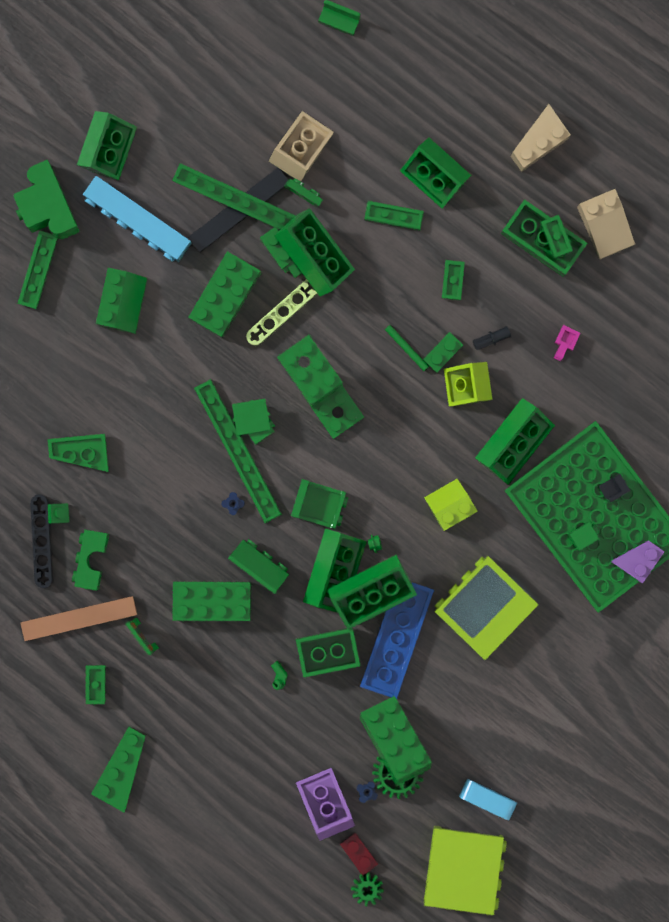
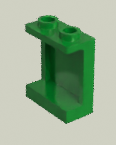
[291,479,349,529]

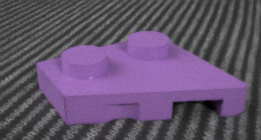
[612,541,664,583]

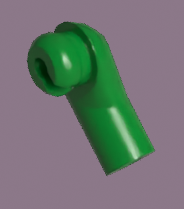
[271,660,288,690]

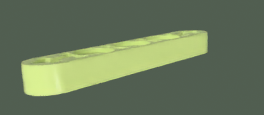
[246,279,317,346]

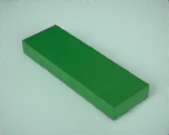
[364,201,424,231]

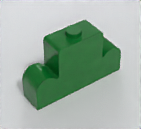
[14,159,80,239]

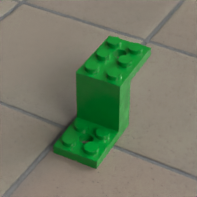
[277,335,364,439]

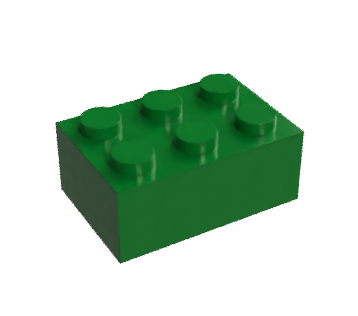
[296,628,360,678]

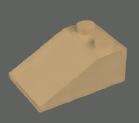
[269,111,334,181]
[577,189,635,259]

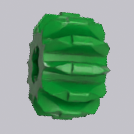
[351,872,384,906]

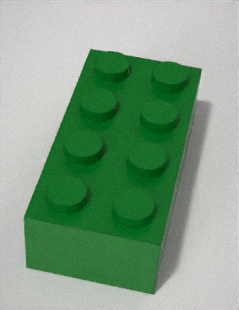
[501,199,588,277]
[274,208,355,297]
[188,251,261,339]
[328,554,417,630]
[173,581,251,621]
[360,696,432,786]

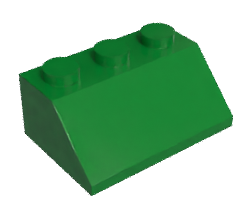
[77,111,137,180]
[400,137,471,209]
[96,268,148,334]
[228,539,289,594]

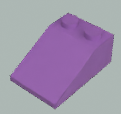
[296,768,355,841]

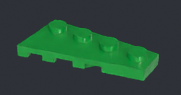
[91,726,146,813]

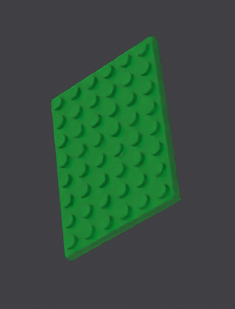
[504,421,669,613]

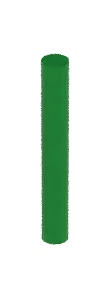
[385,325,429,371]

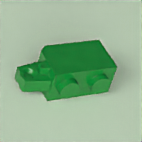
[260,227,301,279]

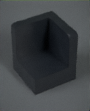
[599,474,630,503]

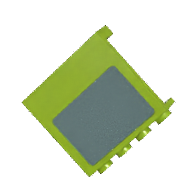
[434,556,538,660]

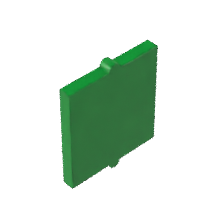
[232,399,271,436]

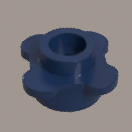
[222,492,245,515]
[356,781,378,803]

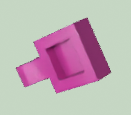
[554,325,580,361]

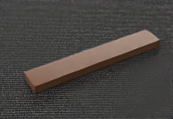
[20,596,138,641]

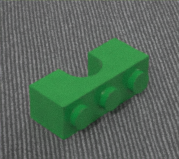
[72,529,109,591]

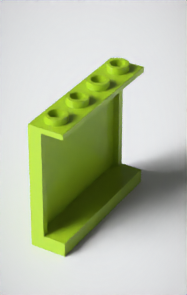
[424,826,507,915]

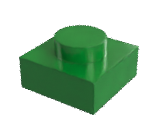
[48,503,69,524]

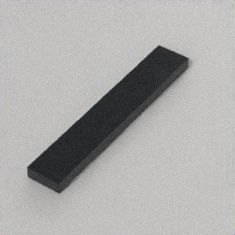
[188,167,288,253]

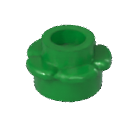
[368,534,382,553]

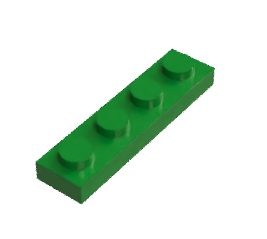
[17,230,58,310]

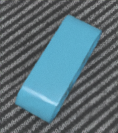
[459,779,517,820]

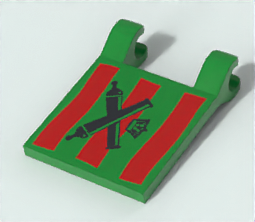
[126,617,159,655]

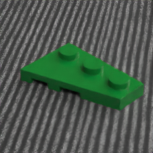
[47,434,109,472]

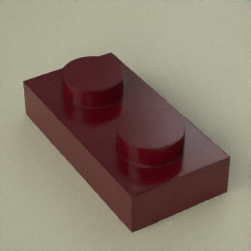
[340,832,378,875]

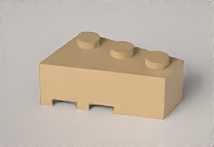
[511,104,571,172]

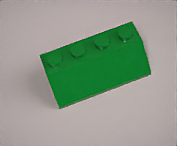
[475,398,555,485]
[303,528,367,613]

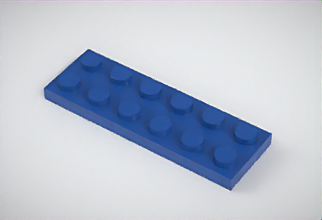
[360,582,434,699]

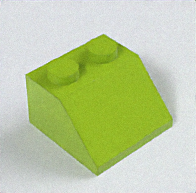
[444,362,493,407]
[424,479,478,531]

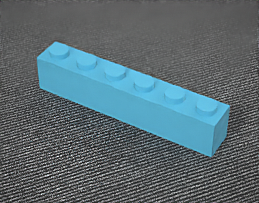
[83,176,192,262]

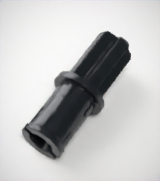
[473,326,511,350]

